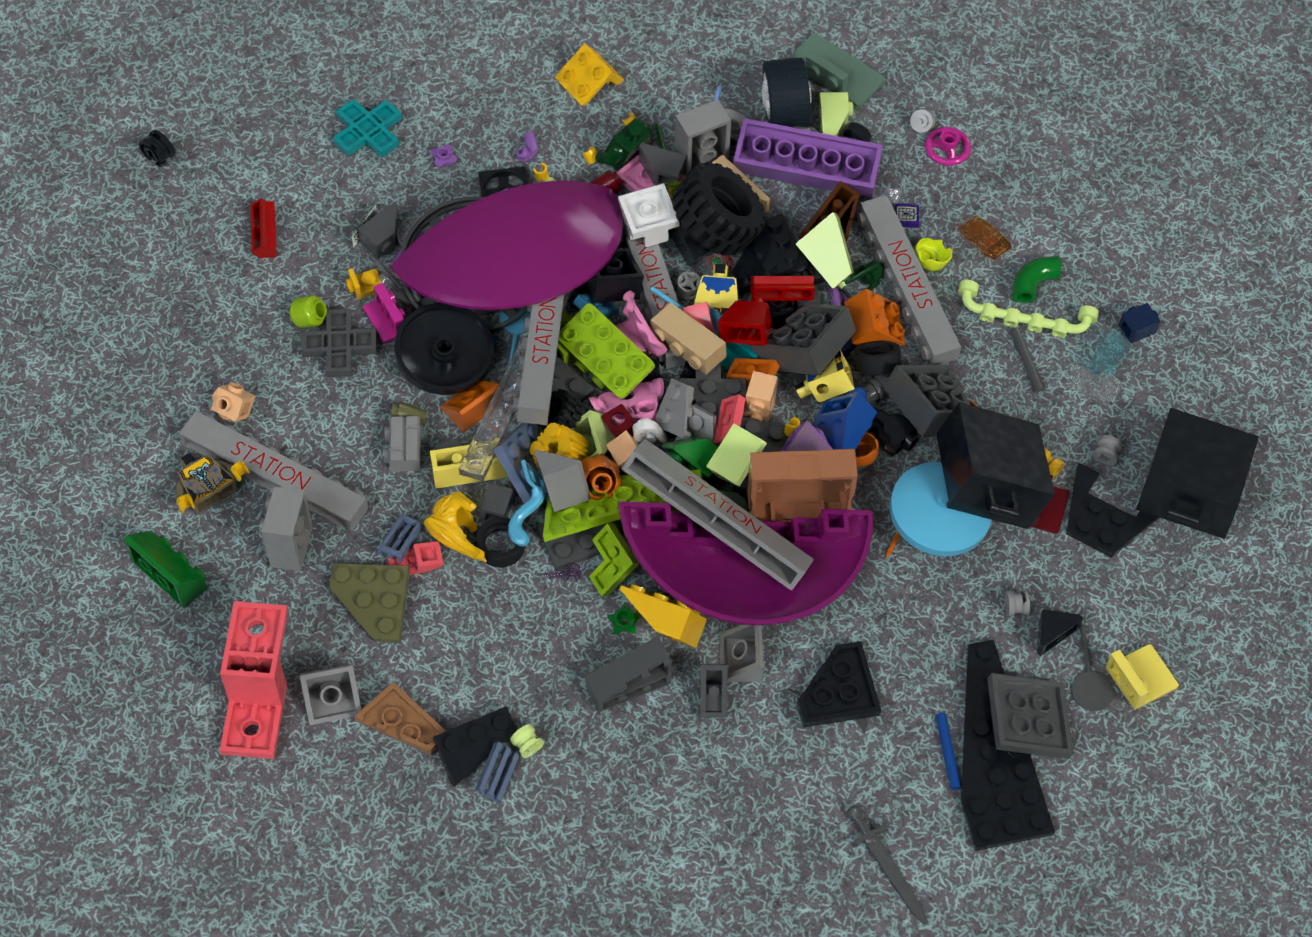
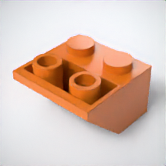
[844,289,906,346]

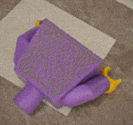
[780,417,833,452]

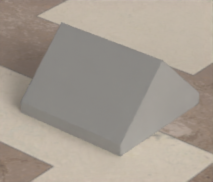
[534,450,591,512]
[719,624,763,682]
[299,664,361,726]

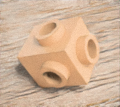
[211,382,255,422]

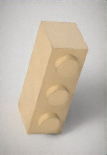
[650,302,726,375]

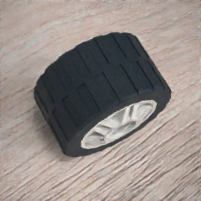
[762,57,811,127]

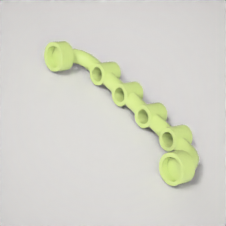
[958,280,1099,338]

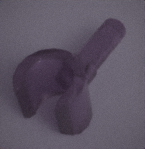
[544,563,582,582]

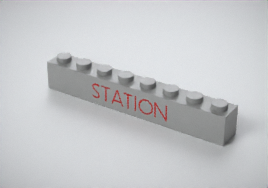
[857,195,961,365]
[620,224,686,369]
[513,294,565,425]
[179,411,368,532]
[622,438,814,591]

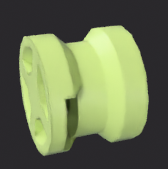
[510,724,544,758]

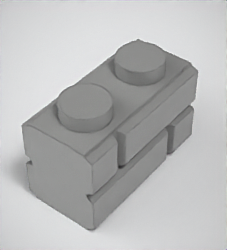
[384,416,421,472]

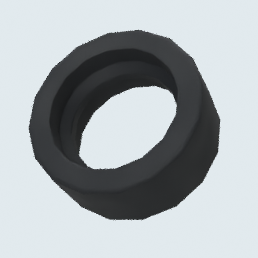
[854,340,901,375]
[476,517,525,568]

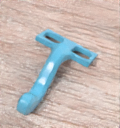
[508,459,548,546]

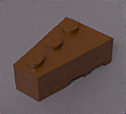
[798,181,860,242]

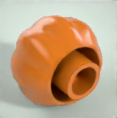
[581,454,622,500]

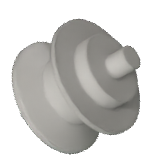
[910,109,935,133]

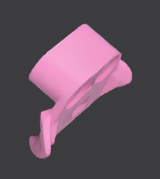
[615,291,667,356]
[589,378,664,425]

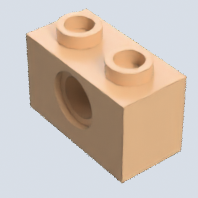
[744,371,778,423]

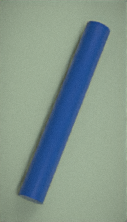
[935,713,961,790]

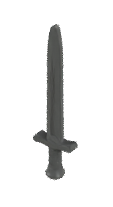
[846,805,928,925]

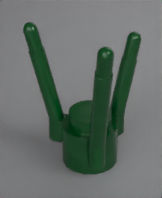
[845,260,884,291]

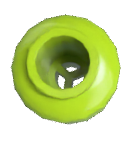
[289,295,327,328]

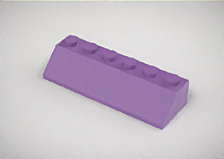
[733,118,883,199]

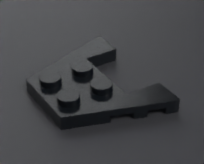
[1066,463,1160,558]

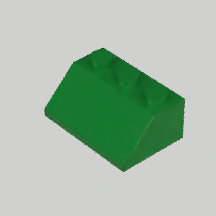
[124,531,207,609]

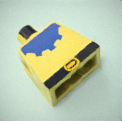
[694,264,738,315]
[795,350,854,402]

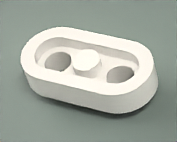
[632,418,668,444]

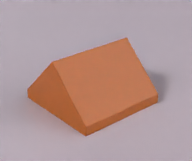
[440,380,502,433]

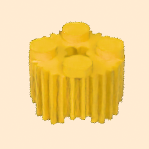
[530,423,590,468]

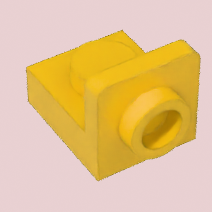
[345,268,382,300]

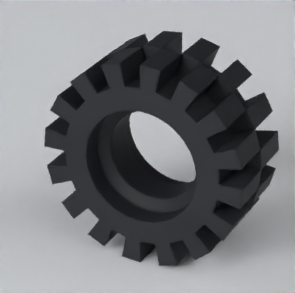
[538,389,583,430]

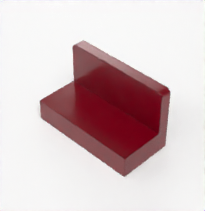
[1030,475,1069,534]

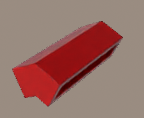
[250,198,277,258]
[751,276,815,301]

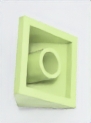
[706,424,767,487]

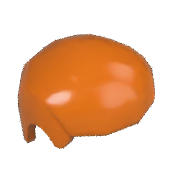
[855,432,879,467]

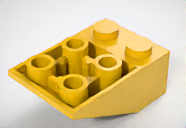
[620,584,707,648]

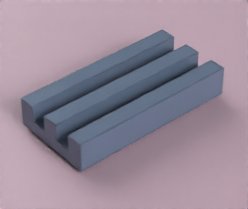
[378,514,424,563]
[475,741,520,802]

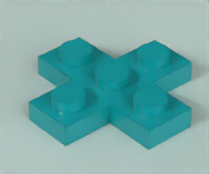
[333,99,402,158]

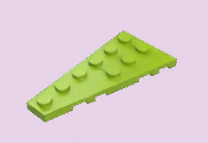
[543,469,702,542]

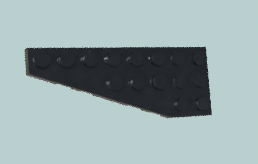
[960,639,1055,851]

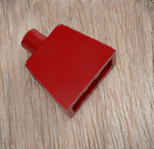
[718,297,771,346]

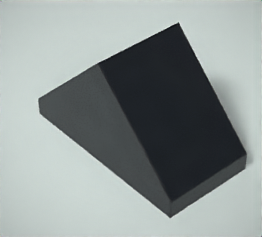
[1037,609,1083,656]

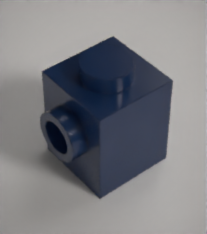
[1119,303,1160,344]

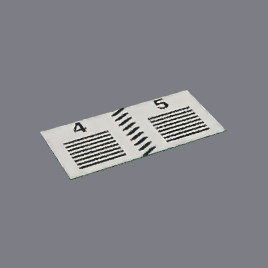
[351,204,377,248]

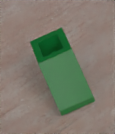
[662,437,718,478]

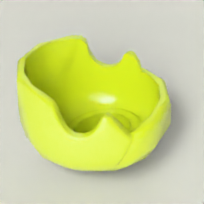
[914,238,952,272]

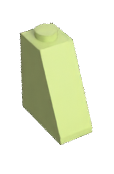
[796,212,854,289]

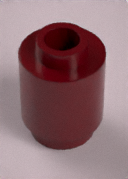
[590,170,623,194]

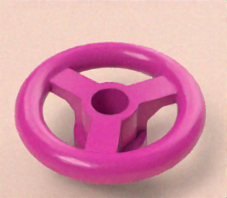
[925,127,971,166]

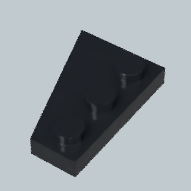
[432,706,517,787]

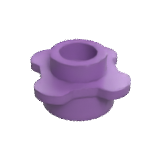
[430,144,457,167]

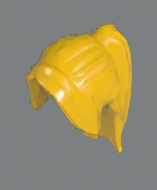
[423,491,487,563]

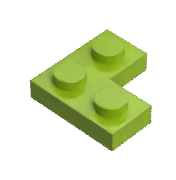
[589,523,640,597]

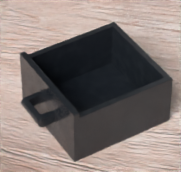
[936,402,1055,529]
[1136,408,1259,539]

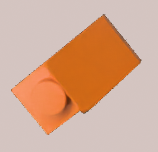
[725,358,780,391]

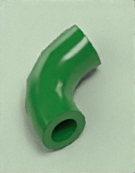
[1012,256,1061,303]

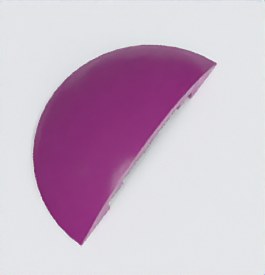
[391,180,623,310]
[618,501,873,626]

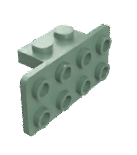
[788,34,886,108]

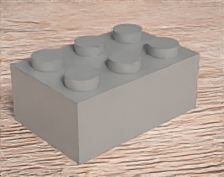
[674,99,731,176]
[259,486,313,572]

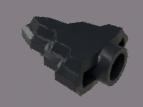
[871,408,920,457]

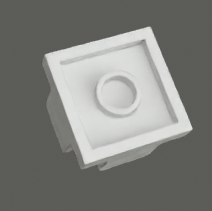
[618,183,679,247]

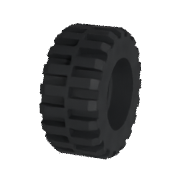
[672,162,766,256]

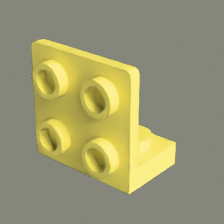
[1106,644,1179,710]

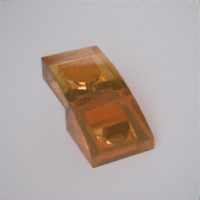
[959,215,1011,260]

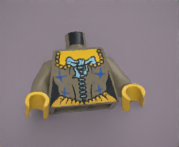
[175,453,250,515]

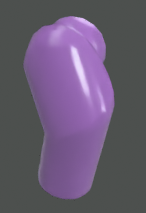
[516,132,539,162]

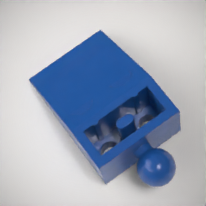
[814,386,877,450]

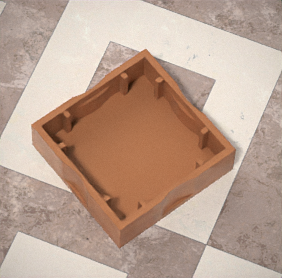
[746,449,858,522]

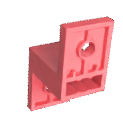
[220,601,288,759]

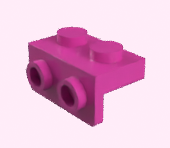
[363,283,406,344]

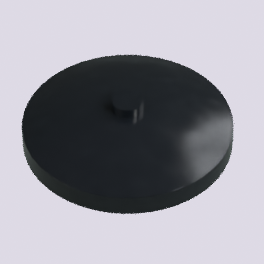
[394,303,494,395]

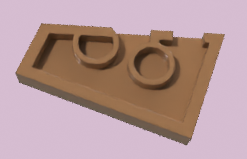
[354,682,446,755]

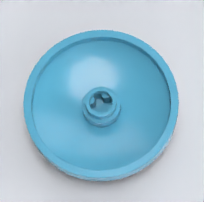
[889,462,992,556]

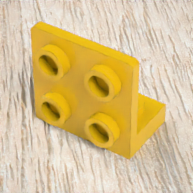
[555,43,624,106]

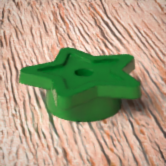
[607,605,641,635]

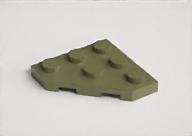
[329,563,410,643]

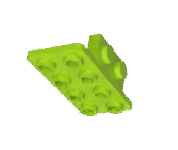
[558,303,655,399]

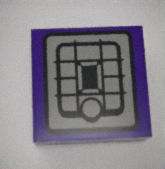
[895,204,919,228]

